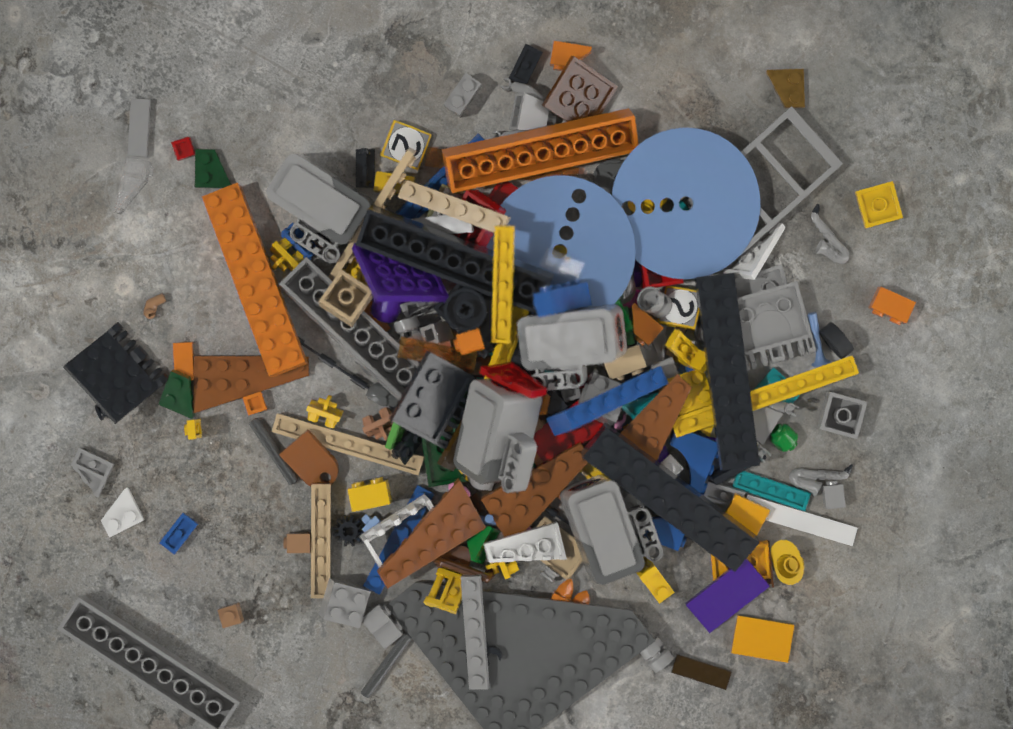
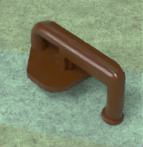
[432,544,496,583]

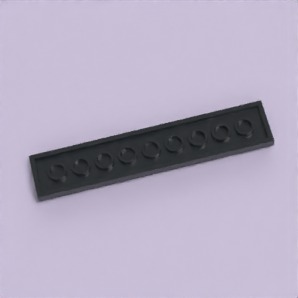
[695,273,760,470]

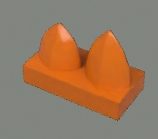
[551,578,590,604]

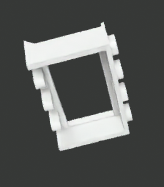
[360,494,434,568]

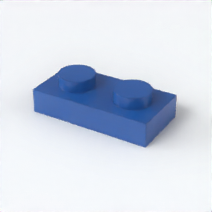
[160,512,199,555]

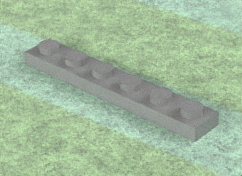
[461,575,490,689]

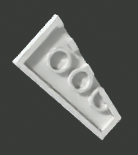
[483,522,567,563]

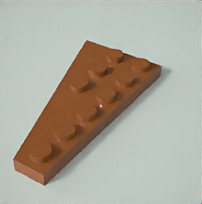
[194,356,309,413]
[621,374,692,460]
[481,442,588,537]
[377,479,486,589]

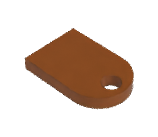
[279,429,339,487]

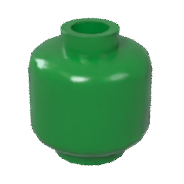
[770,424,798,452]

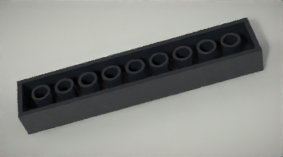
[355,204,554,314]
[581,422,759,572]

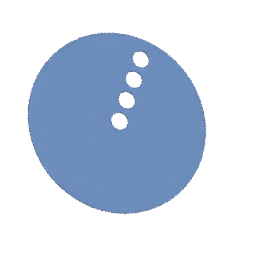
[612,128,760,279]
[486,176,636,316]

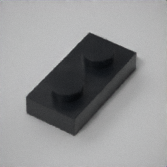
[509,44,543,85]

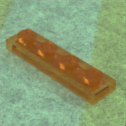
[397,336,477,373]

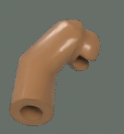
[143,293,166,319]

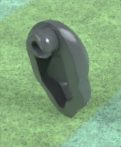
[366,382,398,407]

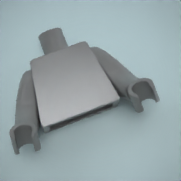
[492,78,556,137]
[753,401,799,462]

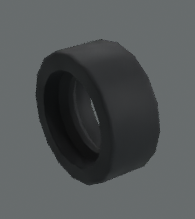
[819,322,854,359]

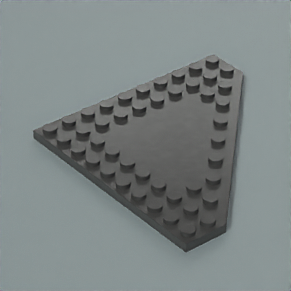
[386,581,656,729]

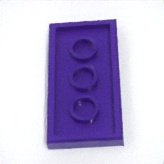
[685,558,770,633]

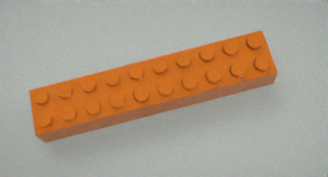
[442,108,639,193]
[202,183,308,377]

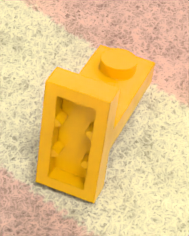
[665,329,707,374]
[637,557,675,604]

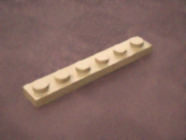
[398,179,510,232]
[311,483,331,598]

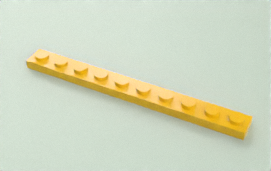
[673,355,859,438]

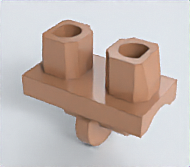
[362,407,393,441]

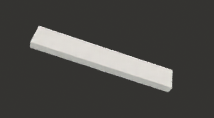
[746,495,858,546]

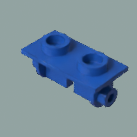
[281,222,318,260]

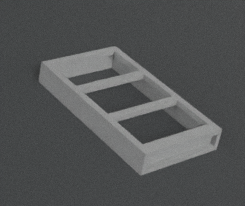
[687,106,843,257]

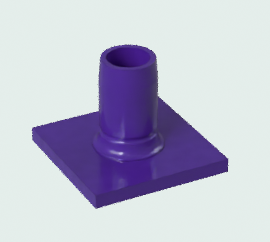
[352,243,449,323]

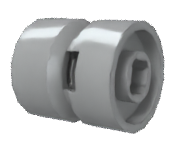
[637,287,672,318]
[393,316,423,348]
[640,636,674,673]

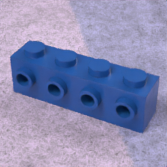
[533,280,592,317]

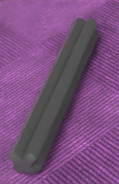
[249,418,298,485]
[361,632,412,698]

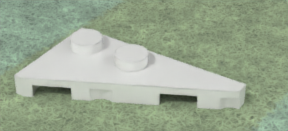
[723,223,785,280]

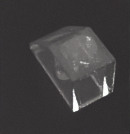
[540,247,585,280]

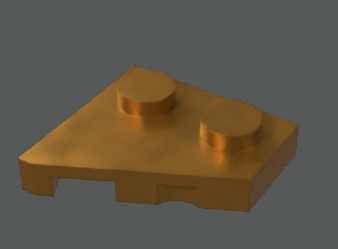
[766,69,805,109]

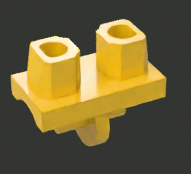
[270,238,304,272]
[306,395,344,429]
[485,561,519,579]

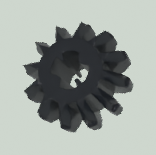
[333,514,365,547]

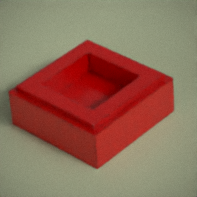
[171,136,195,161]

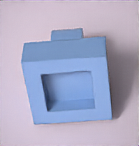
[361,514,383,532]

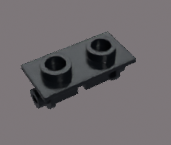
[356,148,375,188]
[391,430,422,465]

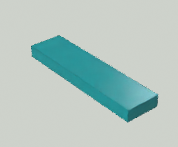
[732,471,811,511]

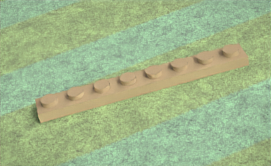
[328,147,416,282]
[272,413,424,475]

